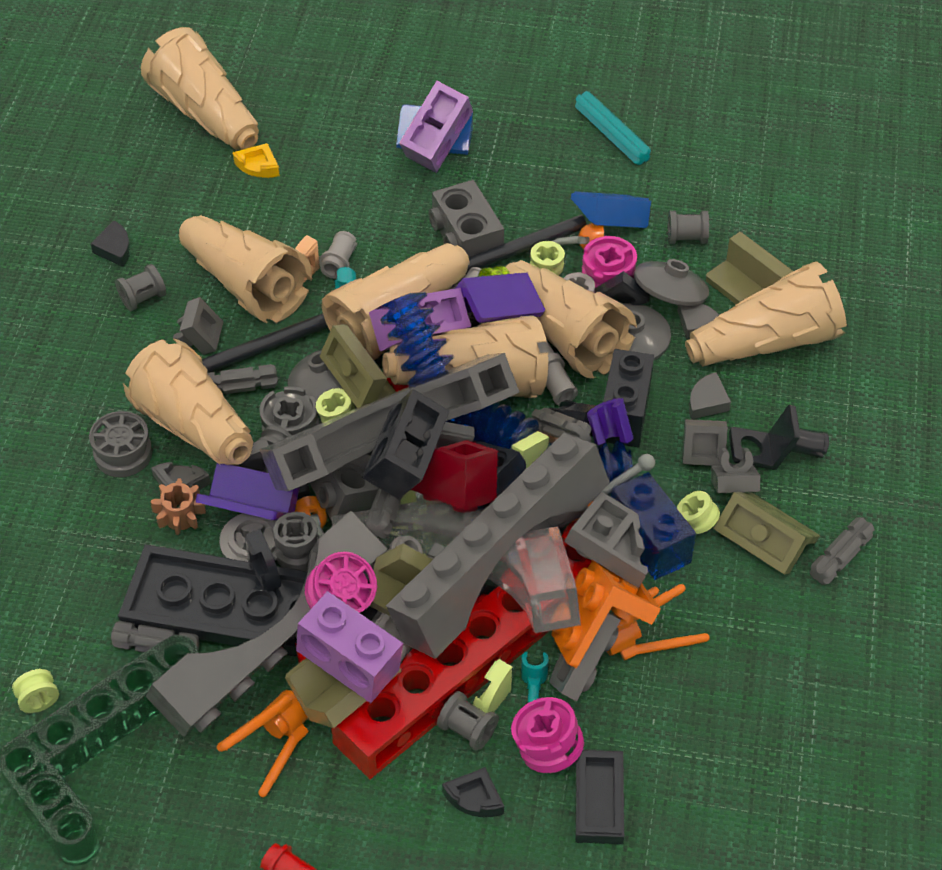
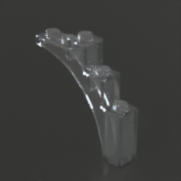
[331,492,581,633]

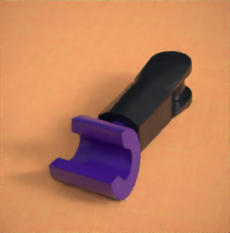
[548,398,633,445]

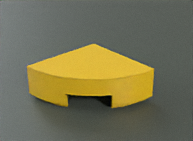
[233,143,280,178]

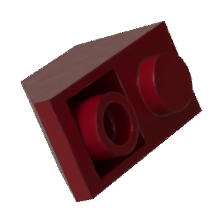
[411,440,498,513]

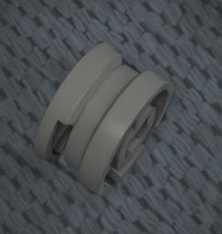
[260,386,319,436]
[89,411,152,477]

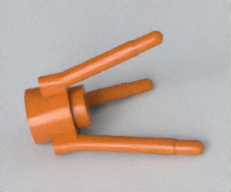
[607,584,710,661]
[216,689,308,797]

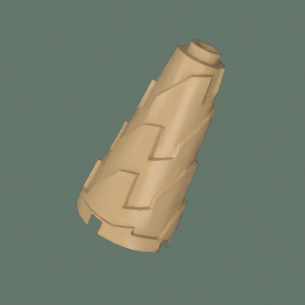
[141,27,259,151]
[179,215,312,323]
[322,243,470,360]
[501,260,637,378]
[685,262,847,366]
[382,316,548,398]
[123,339,254,465]

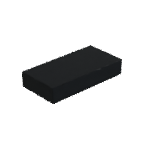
[575,750,624,844]

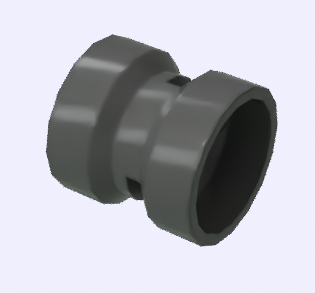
[273,512,318,571]

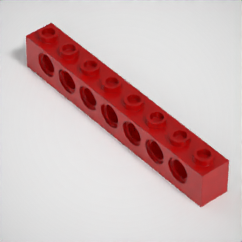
[331,520,592,779]

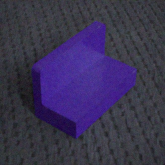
[455,272,545,323]
[195,463,300,521]

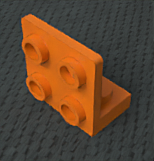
[551,560,661,668]

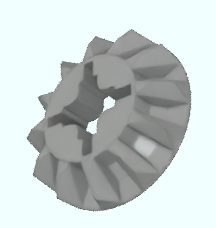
[219,513,277,562]

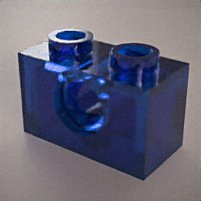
[611,472,696,580]

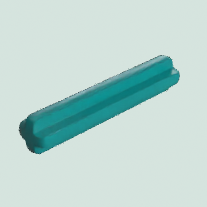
[575,91,651,165]

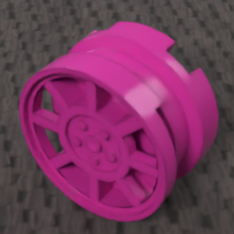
[582,236,637,293]
[305,552,377,613]
[511,697,584,773]

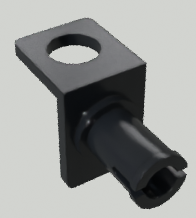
[729,405,829,470]

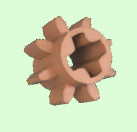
[151,478,206,535]

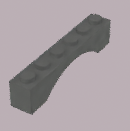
[259,353,520,491]
[386,433,610,659]
[146,511,387,737]

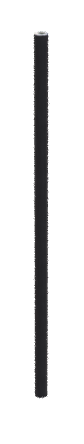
[202,214,587,373]

